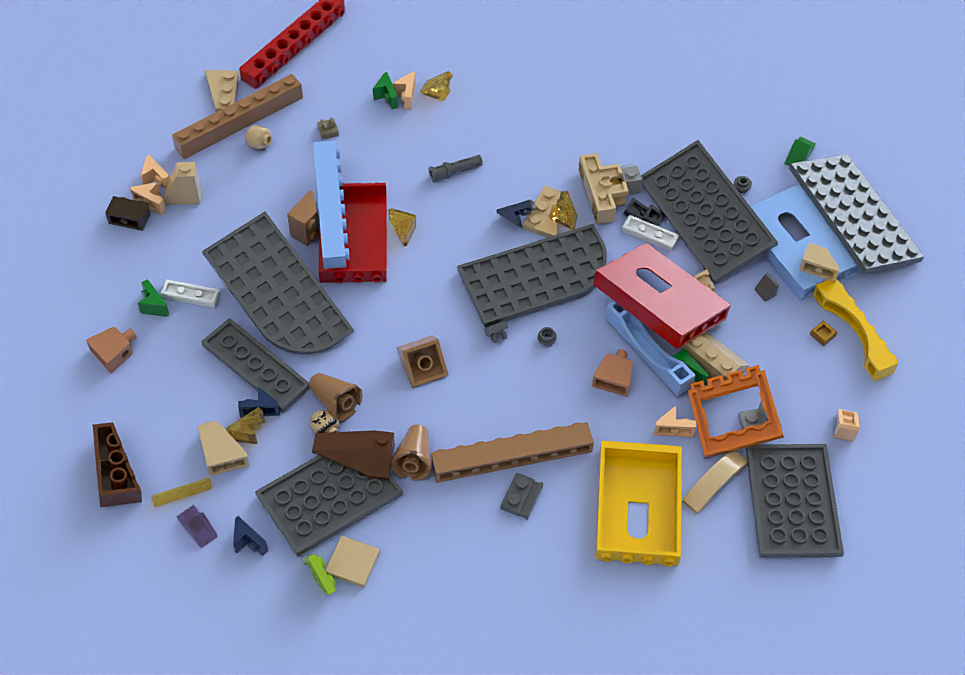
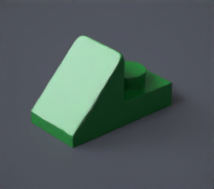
[373,72,398,109]
[784,136,816,166]
[137,279,170,317]

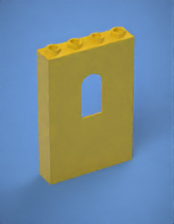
[595,440,682,567]

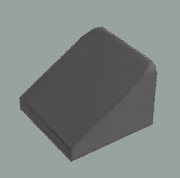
[755,273,779,302]

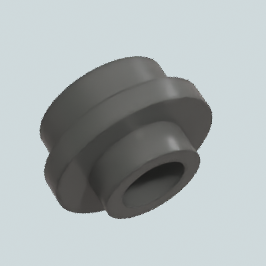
[734,176,752,193]
[538,327,557,346]

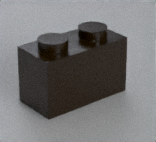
[105,196,151,231]

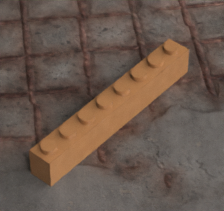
[172,74,303,159]
[431,422,594,483]

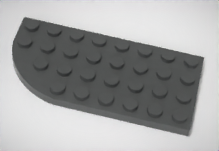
[202,211,354,354]
[457,224,607,328]

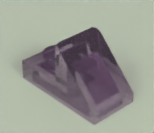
[176,505,218,549]

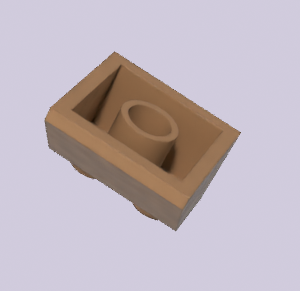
[287,190,319,246]
[396,335,449,388]

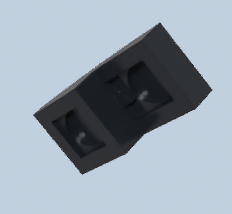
[623,198,665,227]

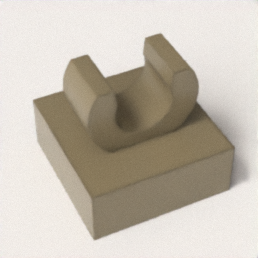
[317,117,339,140]

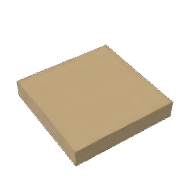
[325,536,380,588]

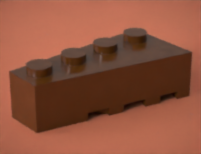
[92,422,142,507]

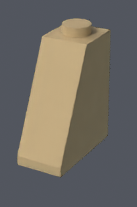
[164,162,201,205]
[198,421,250,476]

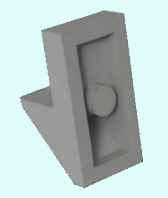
[738,401,782,429]

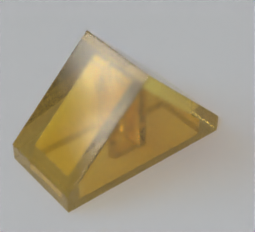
[388,208,416,247]

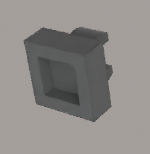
[484,320,508,343]

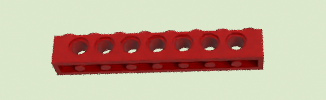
[239,0,345,89]

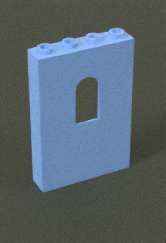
[751,184,861,301]

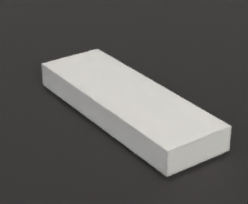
[622,215,679,252]
[160,279,220,308]

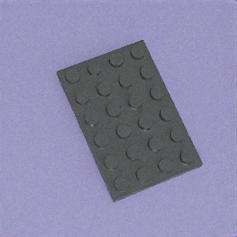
[746,444,844,558]
[255,455,403,557]

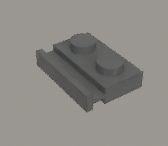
[500,472,543,520]

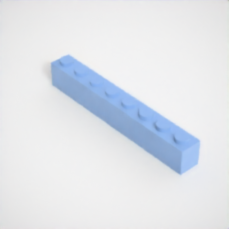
[313,141,349,269]

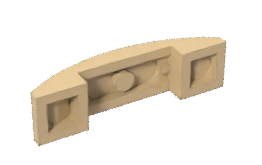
[682,450,748,514]

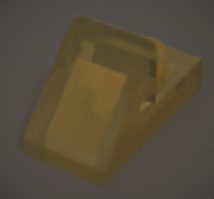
[420,71,453,101]
[549,191,578,229]
[226,407,265,444]

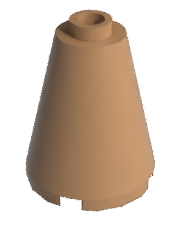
[309,373,363,421]
[391,424,431,481]

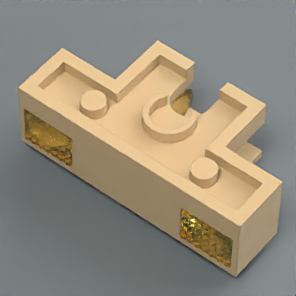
[578,153,629,224]

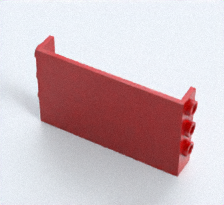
[318,182,387,283]

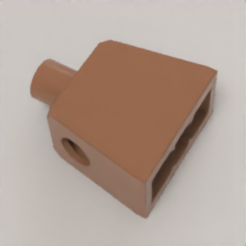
[86,327,137,373]
[592,349,633,397]

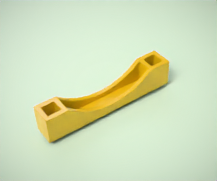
[813,278,898,381]

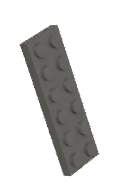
[201,318,310,412]

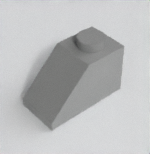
[619,164,642,195]

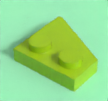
[301,554,336,596]

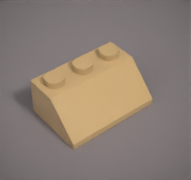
[682,331,750,381]

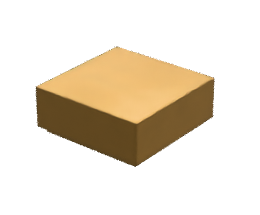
[810,321,837,346]

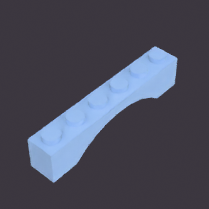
[605,301,695,397]

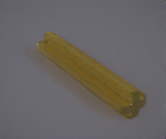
[151,478,212,507]

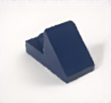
[496,199,537,228]
[238,387,280,418]
[233,516,269,556]

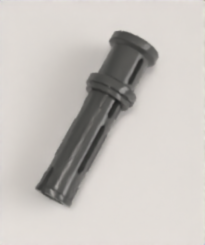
[428,154,483,182]

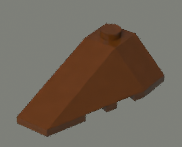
[312,430,395,480]

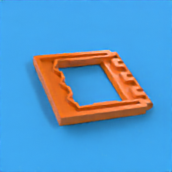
[688,365,784,458]

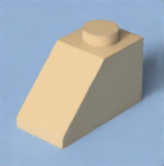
[799,243,840,282]

